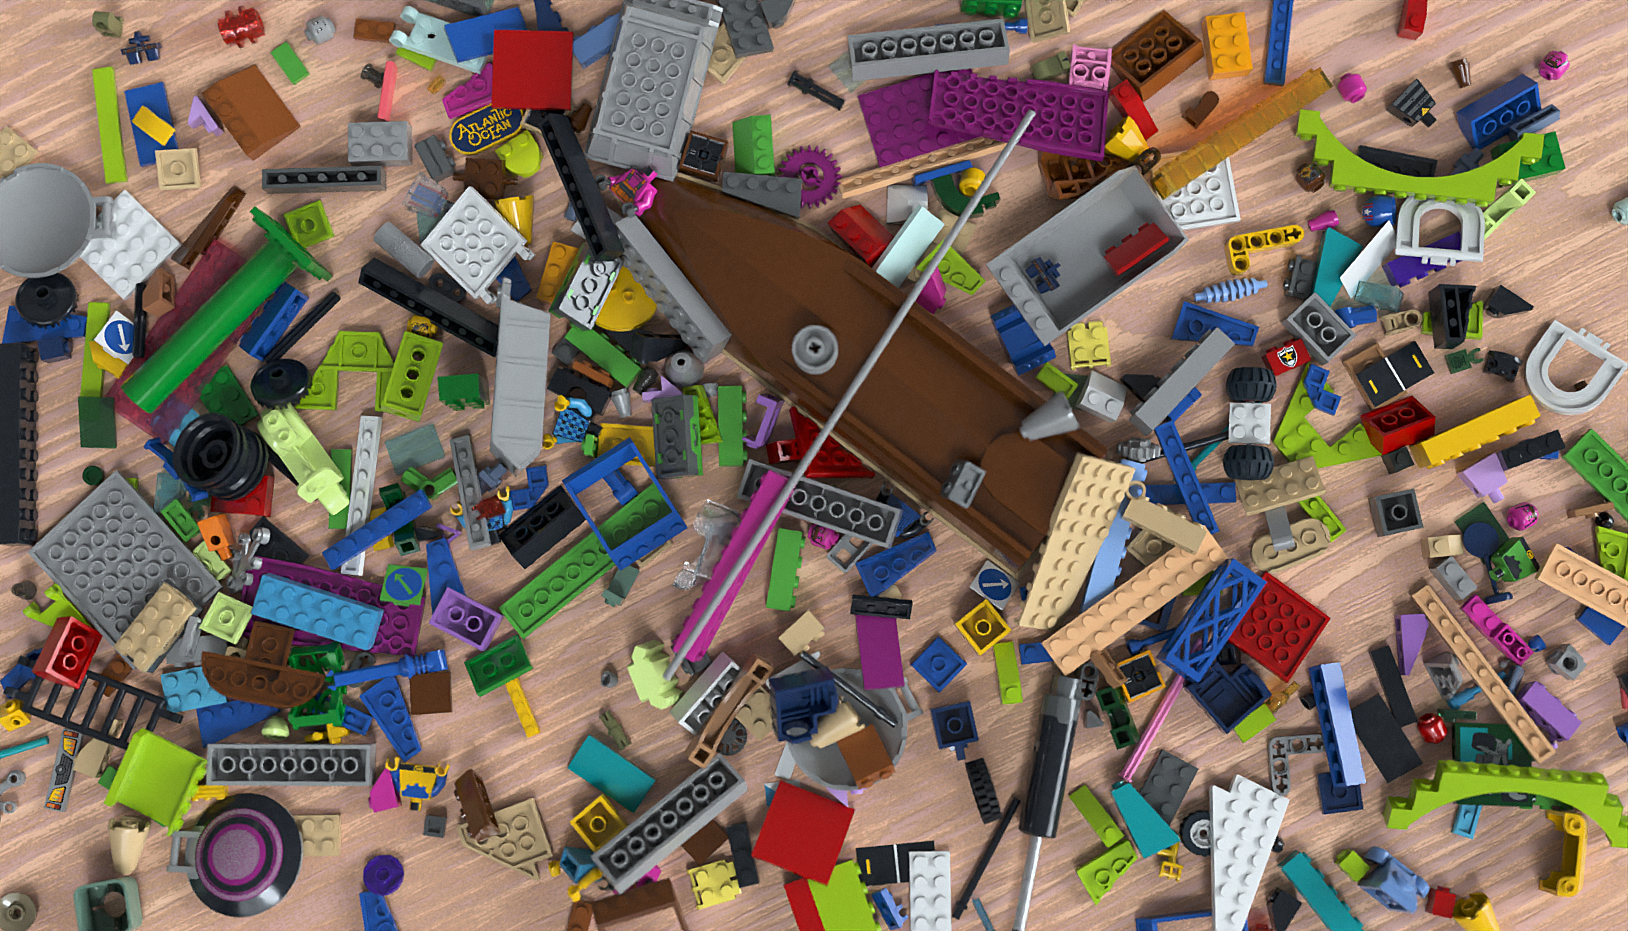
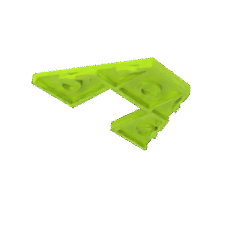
[295,331,410,412]
[1272,362,1385,469]

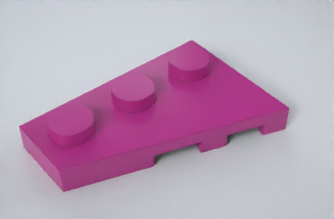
[442,62,493,119]

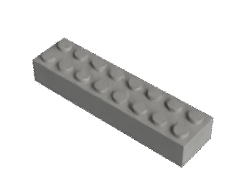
[848,19,1010,81]
[614,215,732,364]
[737,459,904,548]
[206,743,376,786]
[591,753,748,894]

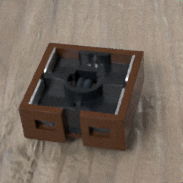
[679,130,729,182]

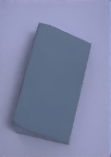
[1504,665,1525,697]

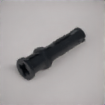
[787,70,845,111]

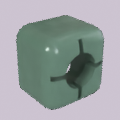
[74,876,143,931]

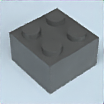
[1368,488,1424,537]

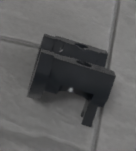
[1483,350,1522,383]

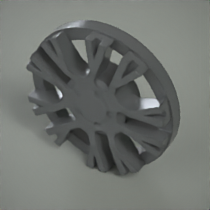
[716,719,747,756]

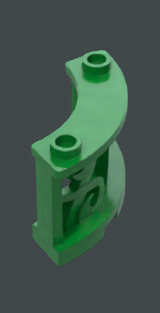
[287,641,347,730]

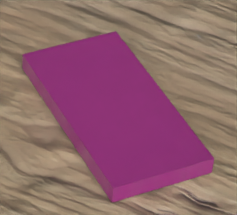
[855,615,905,691]

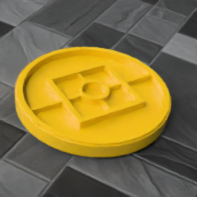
[595,266,657,332]

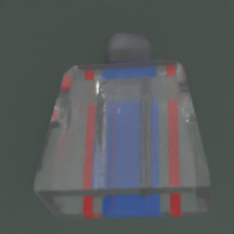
[402,171,454,218]

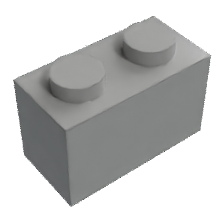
[1429,556,1477,600]

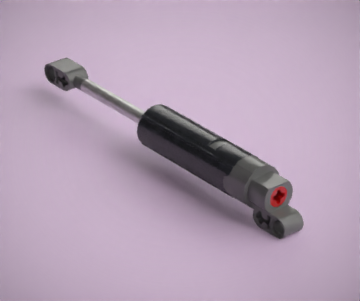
[1012,662,1099,931]

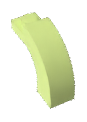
[1483,179,1536,240]

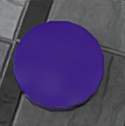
[363,855,405,896]

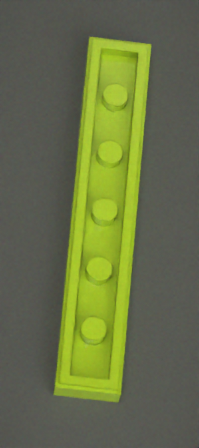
[92,67,128,185]
[78,302,111,421]

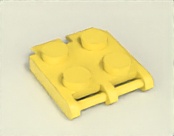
[1067,321,1111,370]
[686,859,742,910]

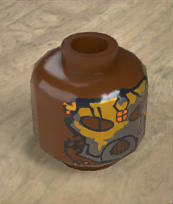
[1295,163,1325,193]

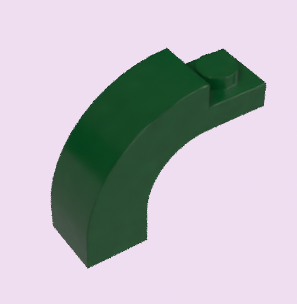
[931,174,1000,218]
[379,483,420,556]

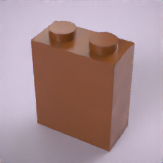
[836,724,896,790]

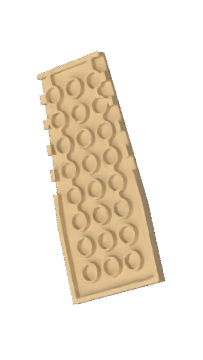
[1014,453,1135,631]

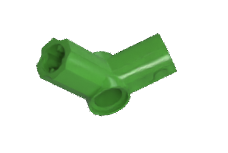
[401,466,458,500]

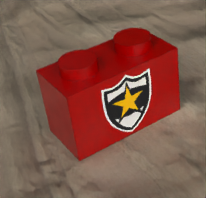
[1261,338,1311,377]

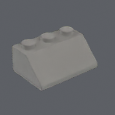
[1281,292,1357,366]

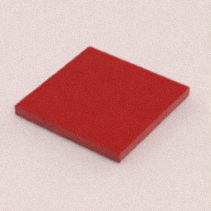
[491,30,574,111]
[1227,571,1331,683]
[751,780,855,886]

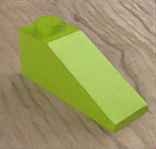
[993,642,1023,705]
[1068,784,1124,848]

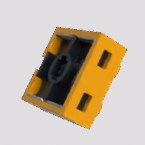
[1116,650,1166,703]

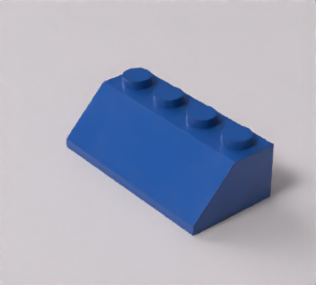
[1456,74,1541,150]
[239,282,309,362]

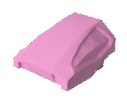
[1068,44,1112,91]

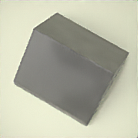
[1084,709,1104,728]

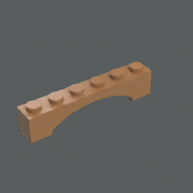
[684,652,774,769]

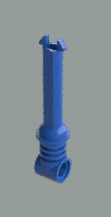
[326,649,448,691]

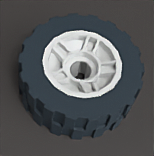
[1179,810,1211,857]

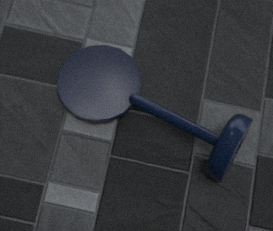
[1463,522,1514,605]

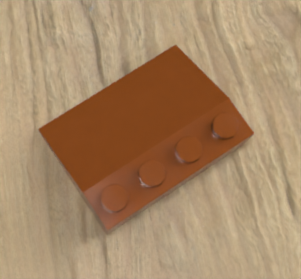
[1111,10,1205,102]
[201,65,301,161]

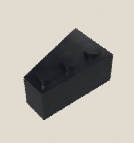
[1428,284,1476,349]

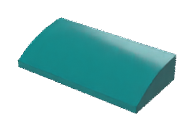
[568,734,657,813]

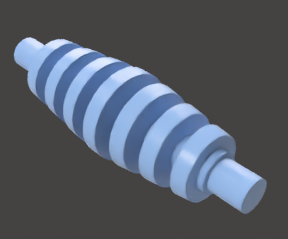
[1194,278,1267,303]

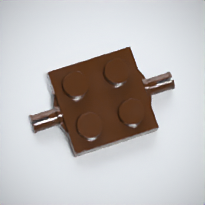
[453,158,518,200]

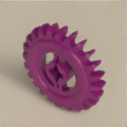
[777,145,842,209]

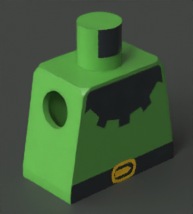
[1489,537,1540,582]

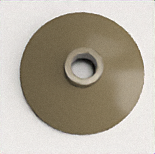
[0,892,36,931]

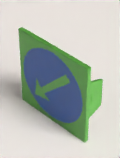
[380,564,428,606]

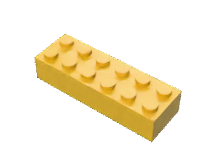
[1409,394,1541,470]

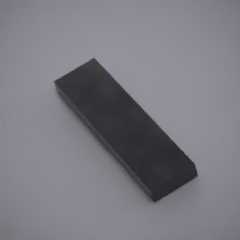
[1369,645,1418,727]

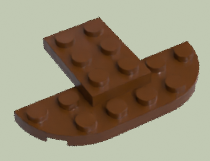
[201,621,326,709]

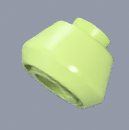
[261,716,289,740]

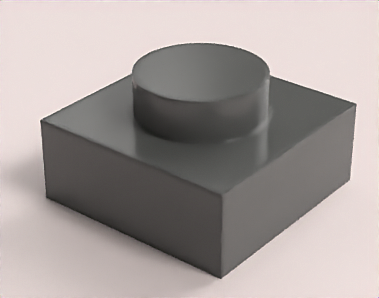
[552,338,580,366]
[423,814,447,838]

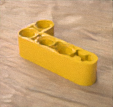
[1224,225,1304,276]

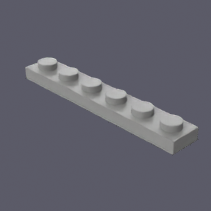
[450,435,491,551]

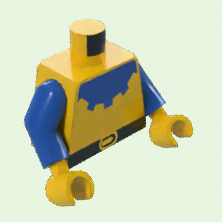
[385,757,450,811]

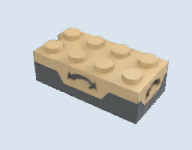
[113,583,204,673]

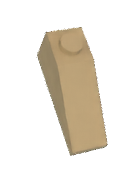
[73,718,125,778]

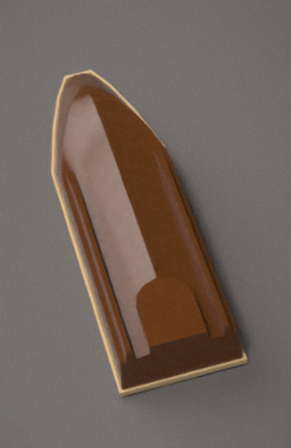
[615,173,1113,580]

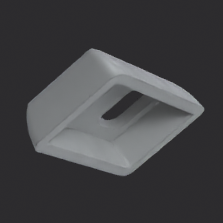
[827,534,873,573]

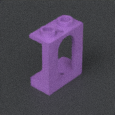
[742,393,785,449]

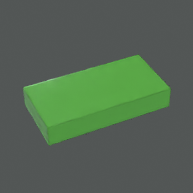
[270,42,310,85]

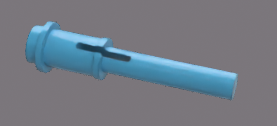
[1446,671,1507,710]

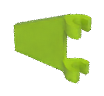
[22,583,91,627]

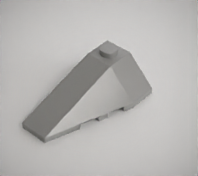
[1423,652,1463,699]

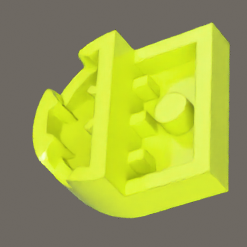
[495,129,544,178]

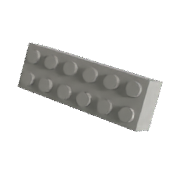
[1128,327,1235,436]

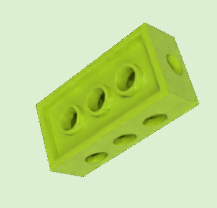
[380,331,443,422]

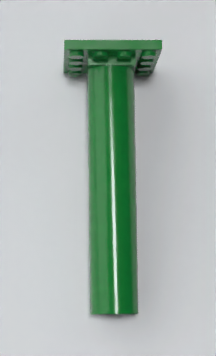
[121,206,333,414]

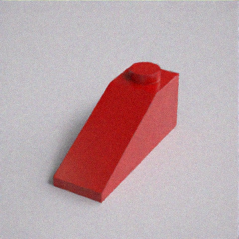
[1397,0,1428,41]
[1108,79,1159,141]
[766,439,801,465]

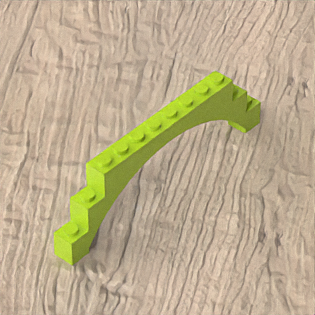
[1295,109,1544,207]
[1383,760,1628,848]

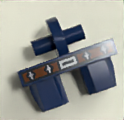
[121,31,162,65]
[1025,257,1061,294]

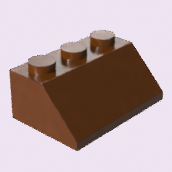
[454,769,501,843]

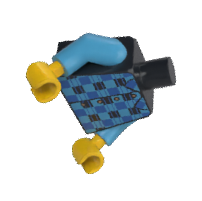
[542,395,603,450]
[450,486,514,546]

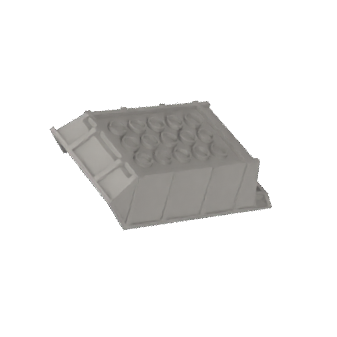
[584,0,723,182]
[986,165,1189,346]
[490,277,550,477]

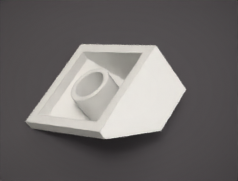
[886,185,928,225]

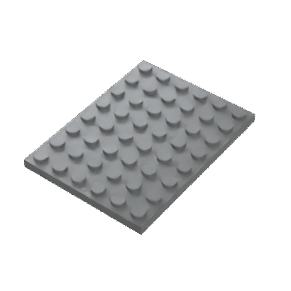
[28,470,224,669]

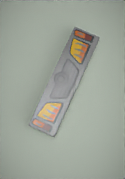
[44,728,85,812]

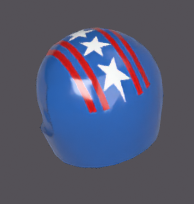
[1362,195,1396,227]

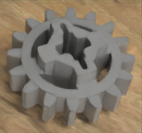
[1116,438,1161,462]

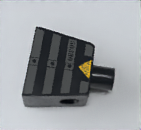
[1386,79,1437,128]

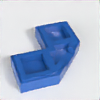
[1303,364,1341,416]
[510,465,549,511]

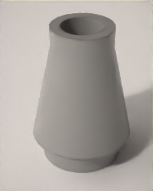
[610,388,632,418]

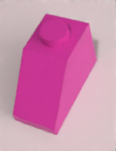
[915,266,947,314]
[368,768,402,813]

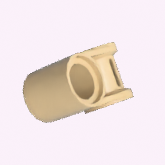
[1380,309,1422,337]

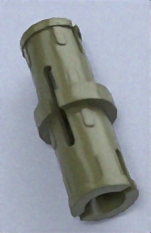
[599,710,631,750]

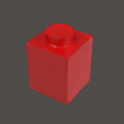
[1425,886,1456,919]

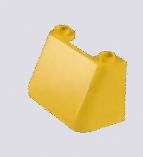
[1539,809,1589,897]

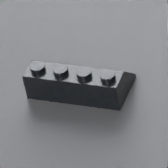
[500,485,586,569]

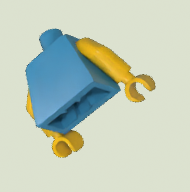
[548,846,603,902]

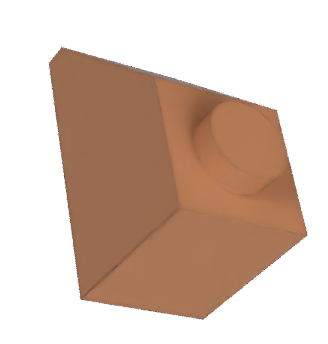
[142,268,175,317]

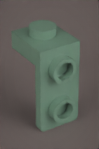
[601,565,640,607]

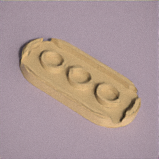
[1251,518,1330,573]

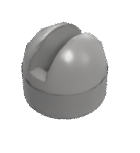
[702,383,718,397]
[601,671,618,688]

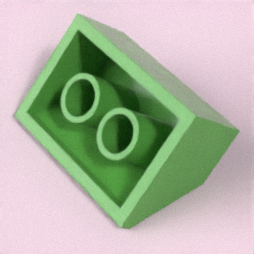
[732,115,775,176]

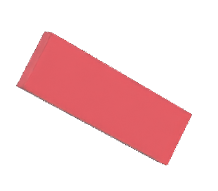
[377,61,398,122]

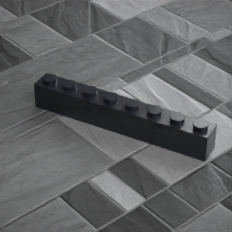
[538,113,625,262]
[358,257,500,358]

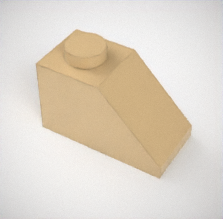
[1420,535,1464,558]

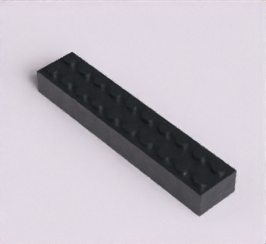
[0,343,39,546]

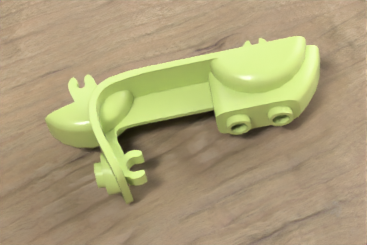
[257,403,349,515]

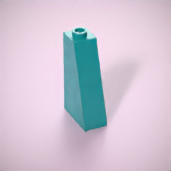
[1310,227,1364,307]
[1108,780,1181,859]

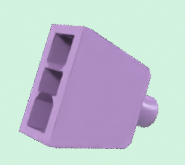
[1457,453,1507,503]

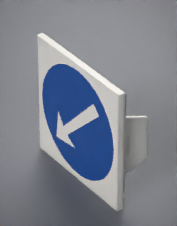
[94,311,149,364]
[969,560,1019,610]

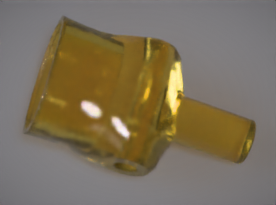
[1265,681,1300,713]

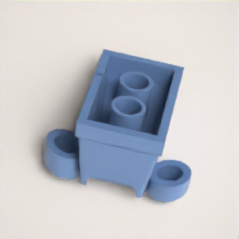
[1358,846,1430,914]

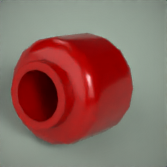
[1417,713,1448,744]

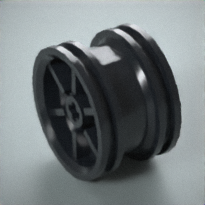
[173,413,269,501]

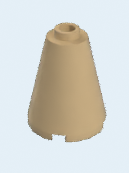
[809,695,865,749]
[108,816,151,875]

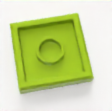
[283,200,335,248]

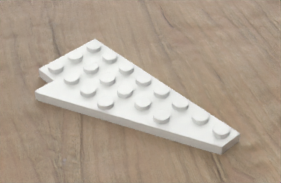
[1209,774,1290,931]

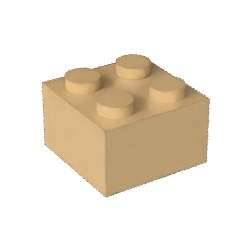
[779,610,824,656]

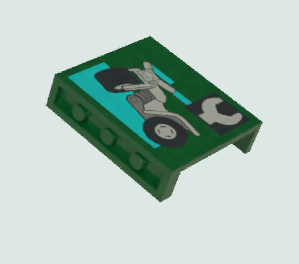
[1451,723,1536,807]

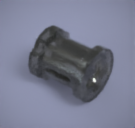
[360,63,384,89]

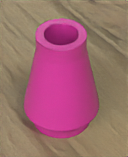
[1307,210,1339,232]

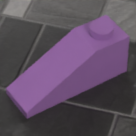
[1395,614,1428,676]

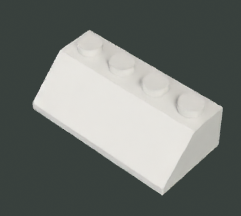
[669,651,742,735]

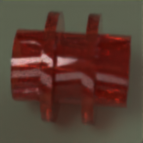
[217,5,265,49]

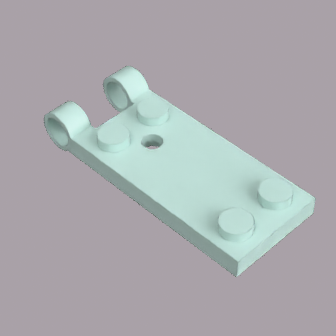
[389,6,488,74]

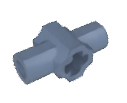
[1449,148,1484,176]
[478,461,508,495]

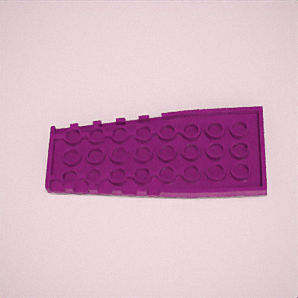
[928,70,1109,162]
[240,555,426,657]

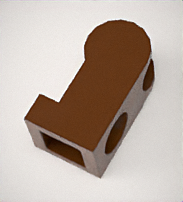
[1182,91,1219,129]

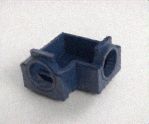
[1183,661,1272,734]
[768,666,838,744]

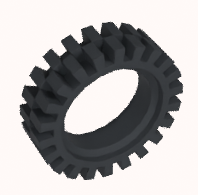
[965,758,1002,824]

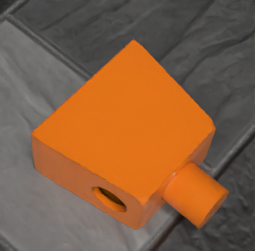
[197,514,235,561]

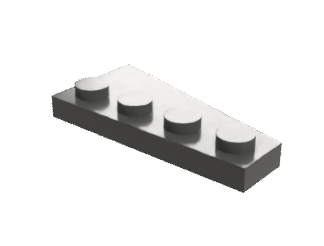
[722,172,802,219]

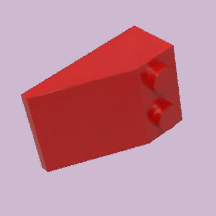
[210,475,275,517]

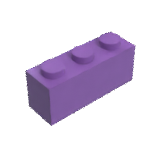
[1515,681,1582,742]

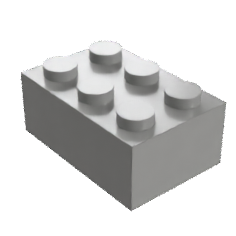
[348,121,412,167]

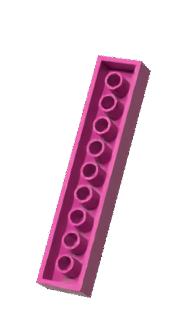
[672,470,798,662]

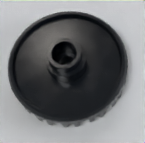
[15,273,79,329]
[250,359,313,410]

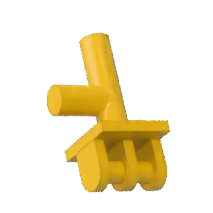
[305,724,351,744]
[1156,837,1183,882]

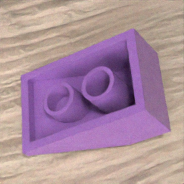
[429,587,504,651]

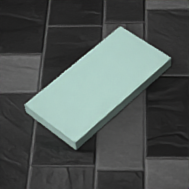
[872,204,945,288]

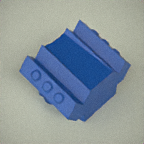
[990,304,1056,376]

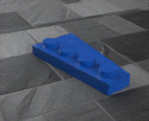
[1171,301,1259,347]
[855,532,937,597]
[426,538,467,615]
[359,891,398,931]

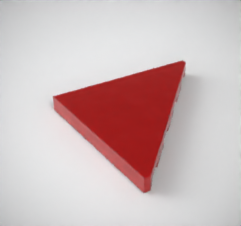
[789,406,875,478]

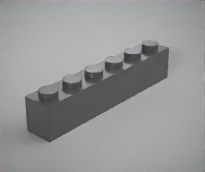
[262,166,386,194]

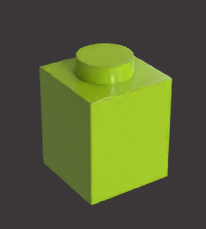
[1334,848,1371,883]

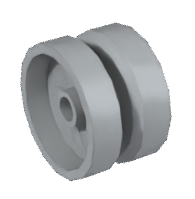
[792,326,838,374]

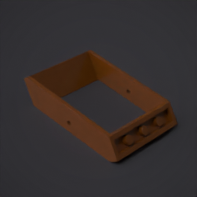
[590,877,689,931]

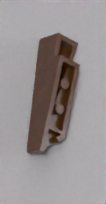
[171,186,246,270]

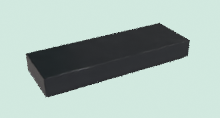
[850,595,913,619]

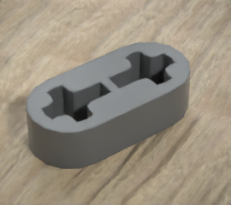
[348,652,376,688]

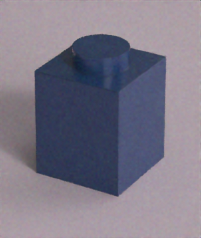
[37,336,73,363]

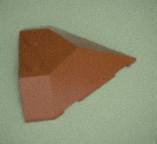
[1038,151,1123,200]

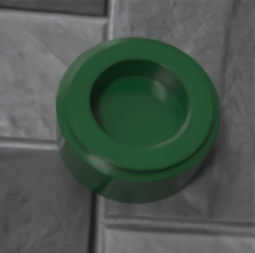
[82,466,105,486]

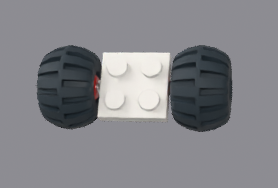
[1223,367,1277,480]

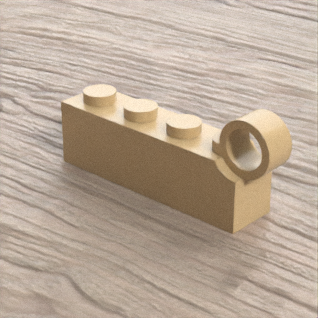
[1121,480,1208,555]

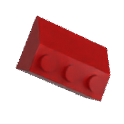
[827,204,894,268]
[1103,222,1169,278]
[1360,396,1436,455]
[32,616,103,689]

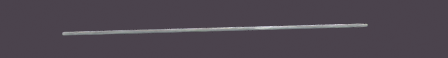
[662,109,1036,681]

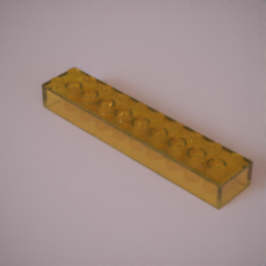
[1150,67,1333,200]

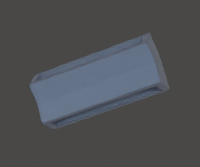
[1507,104,1560,141]

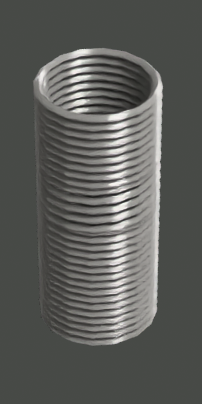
[373,222,434,278]

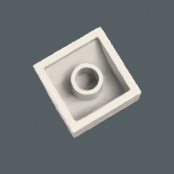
[1075,370,1127,423]

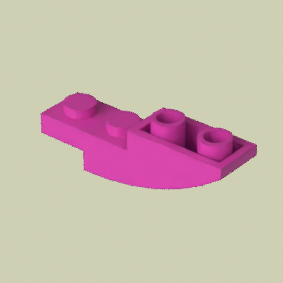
[1460,594,1534,666]

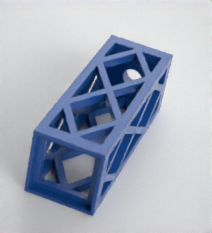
[1156,558,1267,683]

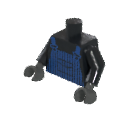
[875,481,934,539]

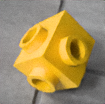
[0,698,31,732]

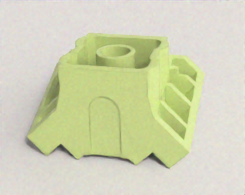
[627,640,684,710]

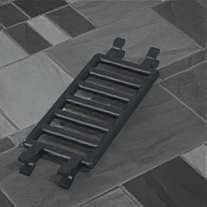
[3,656,184,750]

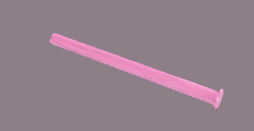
[1117,638,1202,783]

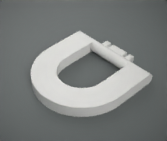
[1395,196,1485,266]
[1524,320,1628,415]

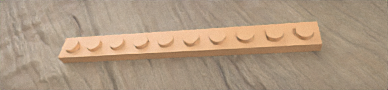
[837,137,1017,199]
[1411,585,1556,764]

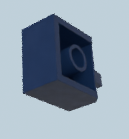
[929,700,979,761]

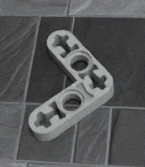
[1267,734,1326,796]

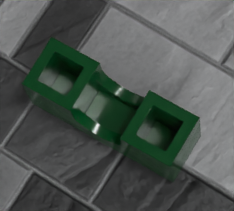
[1095,685,1140,750]

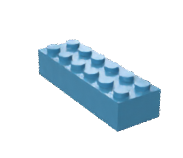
[251,573,385,650]

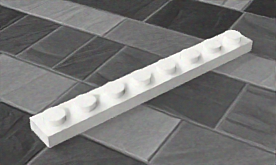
[341,415,382,576]

